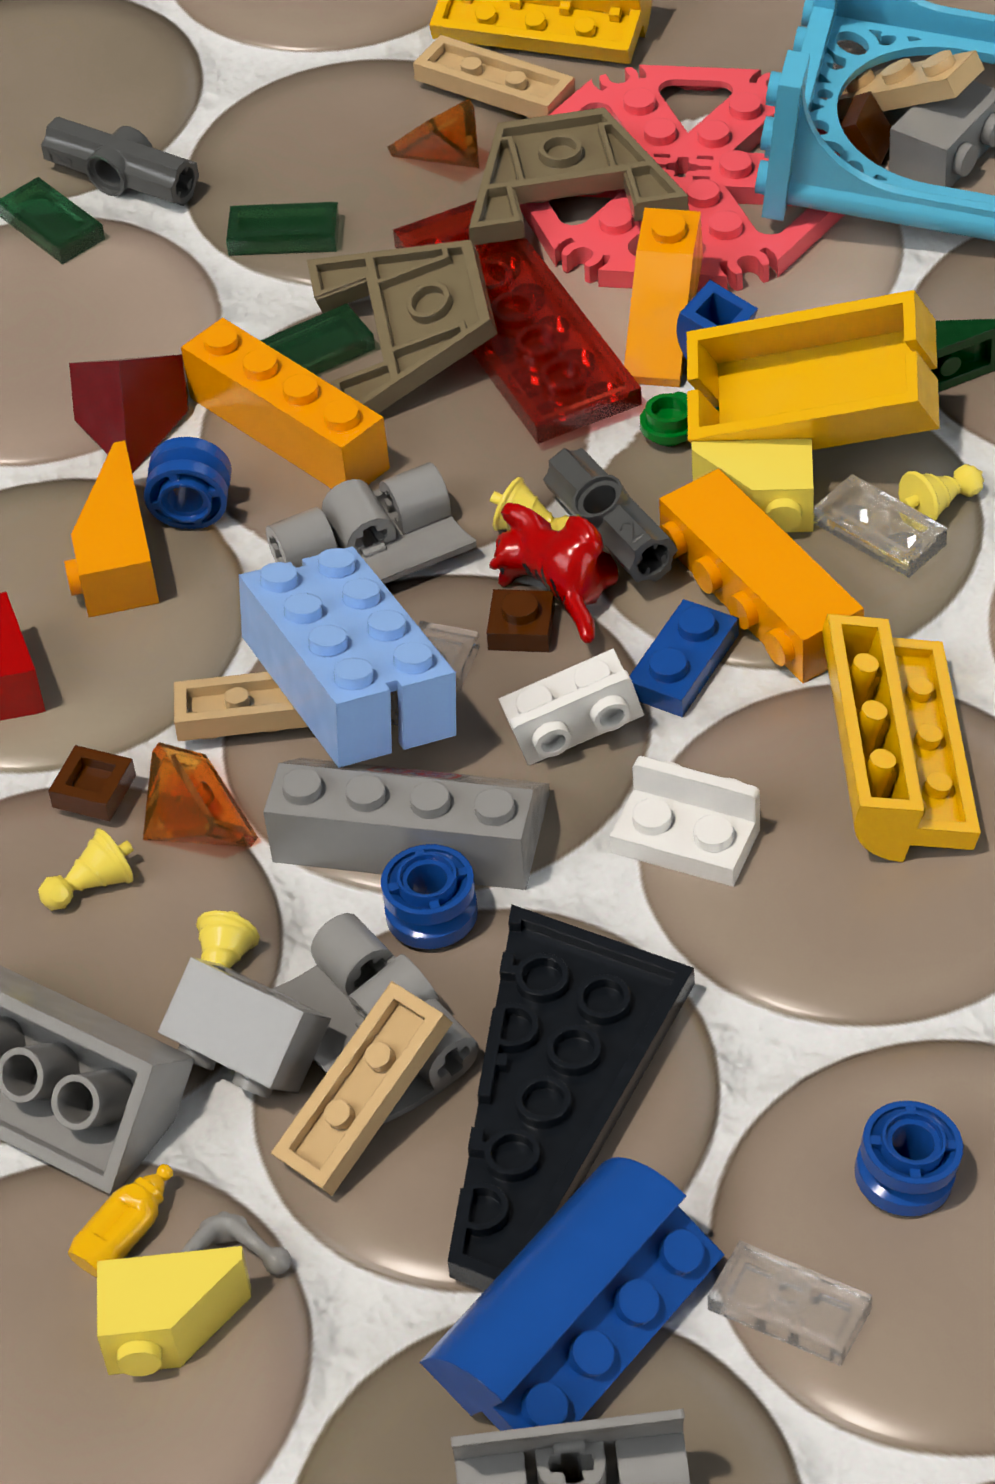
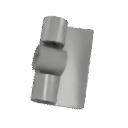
[266,462,477,584]
[273,913,479,1124]
[450,1409,690,1484]

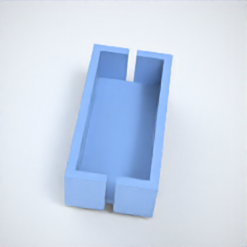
[239,546,456,768]

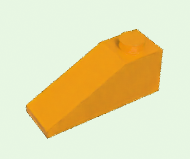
[623,208,703,387]
[64,440,160,618]

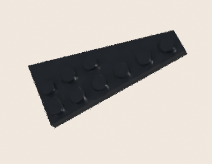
[447,904,695,1291]

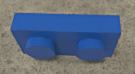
[630,599,739,717]

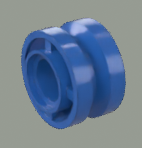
[144,437,232,529]
[381,844,478,949]
[854,1101,963,1216]

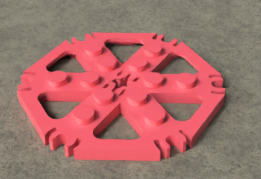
[519,65,844,292]

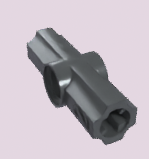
[41,116,199,206]
[543,448,678,583]

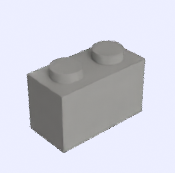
[889,81,995,188]
[158,957,331,1098]

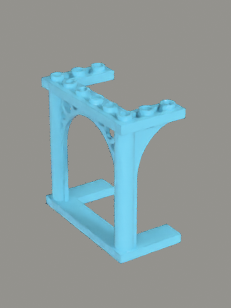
[755,0,995,241]

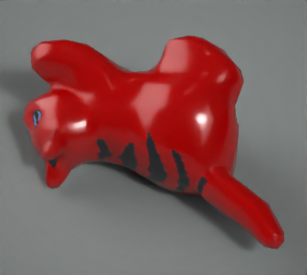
[489,502,619,644]

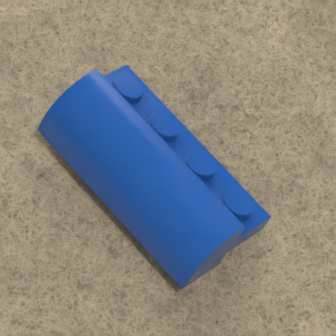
[420,1157,725,1431]

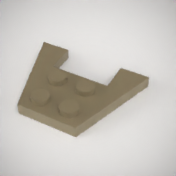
[469,107,689,245]
[307,240,498,414]

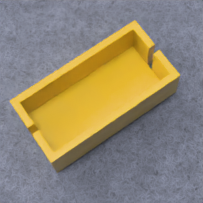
[687,290,940,450]

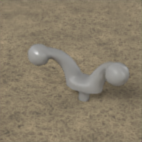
[181,1211,291,1275]

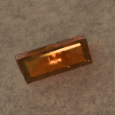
[387,98,480,168]
[143,742,258,847]

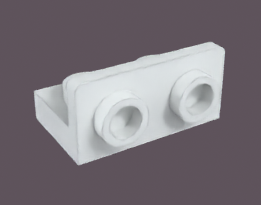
[498,648,644,766]
[610,756,760,887]

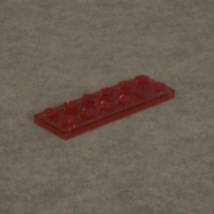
[393,200,642,444]

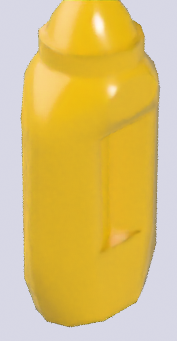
[68,1164,173,1277]

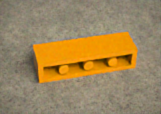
[181,317,390,489]
[659,468,864,683]

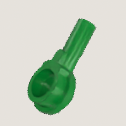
[640,391,719,446]

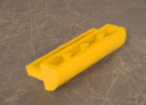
[429,0,652,64]
[822,614,981,862]

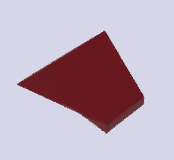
[69,354,189,473]

